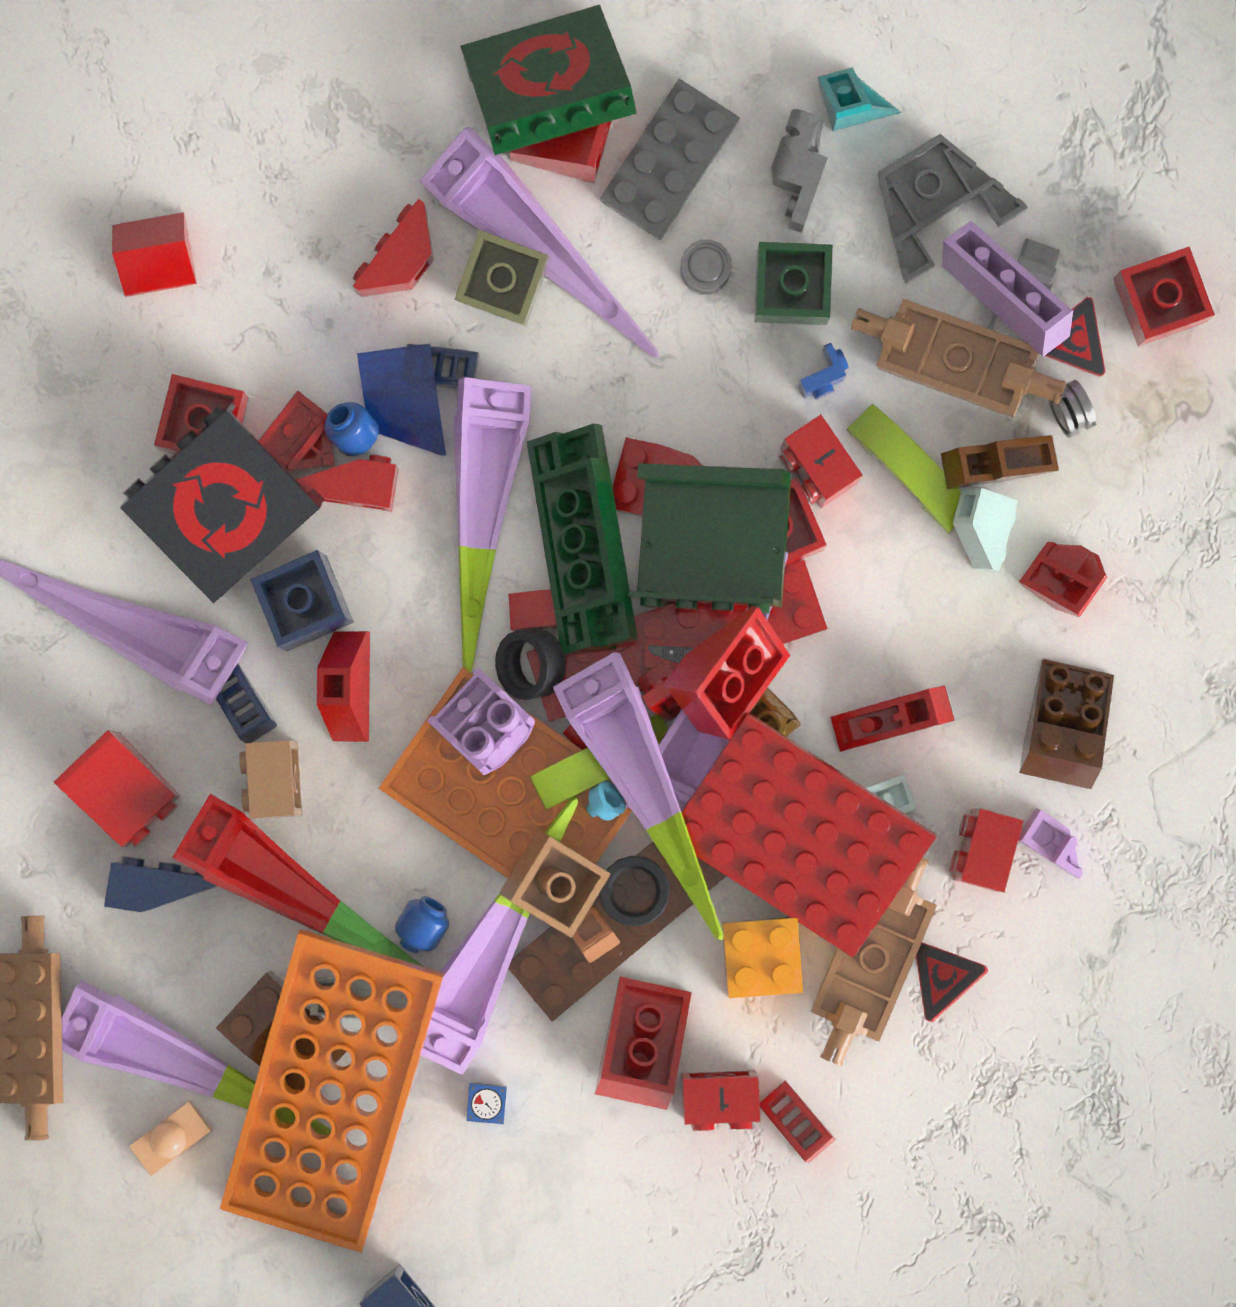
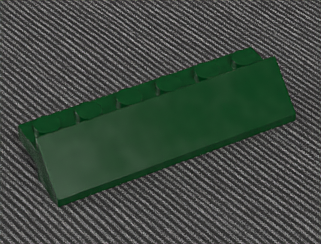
[527,423,638,655]

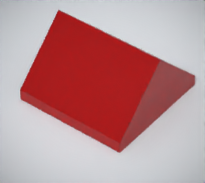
[112,212,197,297]

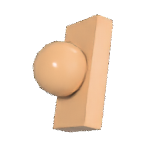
[129,1100,212,1176]

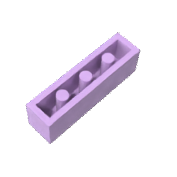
[942,221,1073,357]

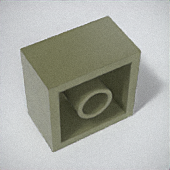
[454,230,550,326]

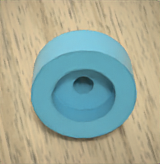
[586,781,626,821]

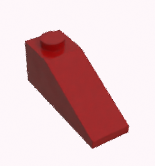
[296,455,399,512]
[830,685,955,752]

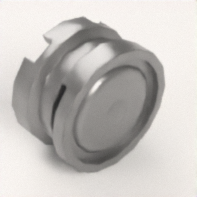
[680,239,732,295]
[1048,379,1097,438]

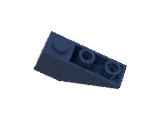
[104,856,219,912]

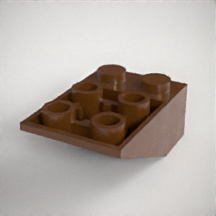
[1019,659,1114,789]

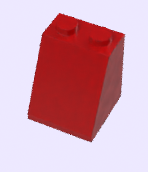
[510,121,612,184]
[54,730,181,847]

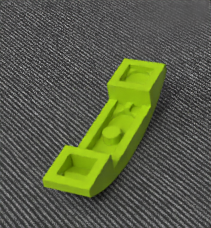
[846,404,961,534]
[530,715,668,810]

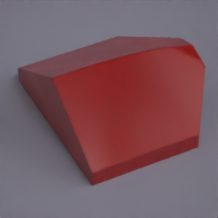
[1019,542,1108,618]

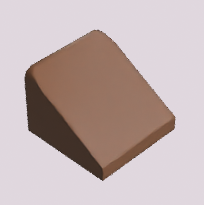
[572,905,620,962]

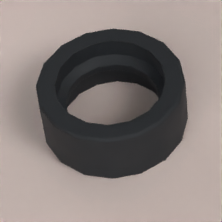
[495,628,566,700]
[599,856,670,927]

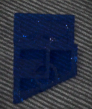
[357,344,447,456]

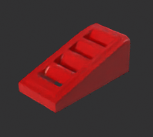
[760,1080,836,1163]

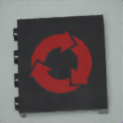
[120,402,324,604]

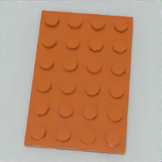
[378,667,632,878]

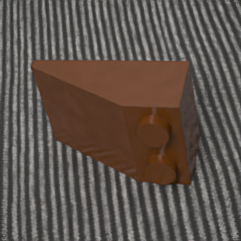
[216,970,347,1090]

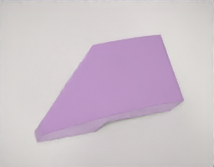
[1019,808,1083,879]

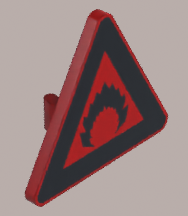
[1045,297,1105,377]
[916,942,988,1022]

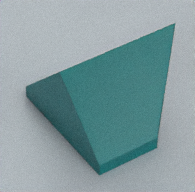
[818,67,902,131]

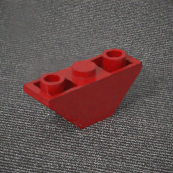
[353,199,434,297]
[317,631,370,742]

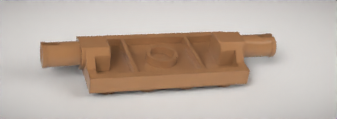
[851,299,1066,418]
[810,858,937,1066]
[0,915,63,1140]

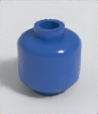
[324,402,379,456]
[395,896,449,954]

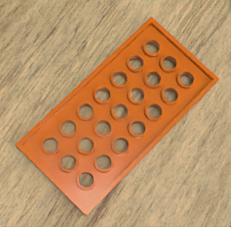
[220,929,445,1253]

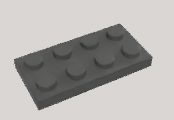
[600,78,740,241]

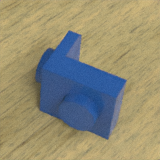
[798,343,849,400]

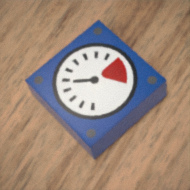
[466,1083,507,1124]

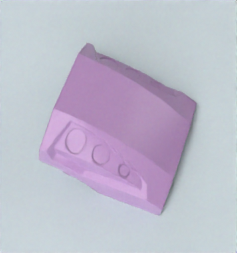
[427,667,535,775]

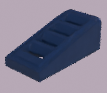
[401,344,479,389]
[216,663,277,743]

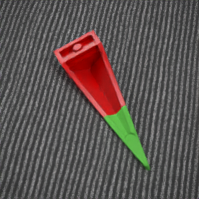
[172,793,424,967]

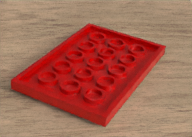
[681,713,937,958]

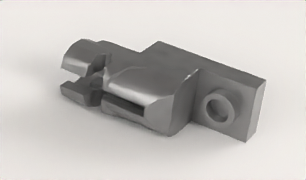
[771,109,828,233]

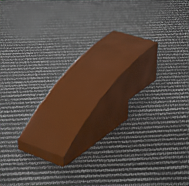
[940,435,1059,489]

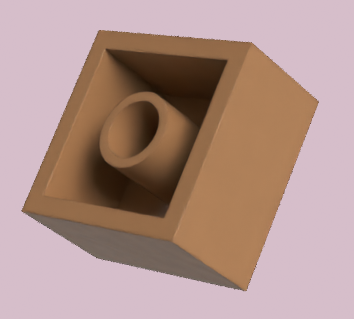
[239,740,302,819]
[499,830,611,938]

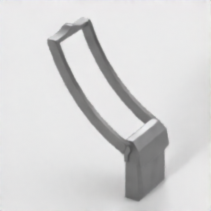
[989,238,1060,330]

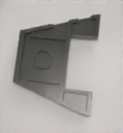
[877,134,1028,284]

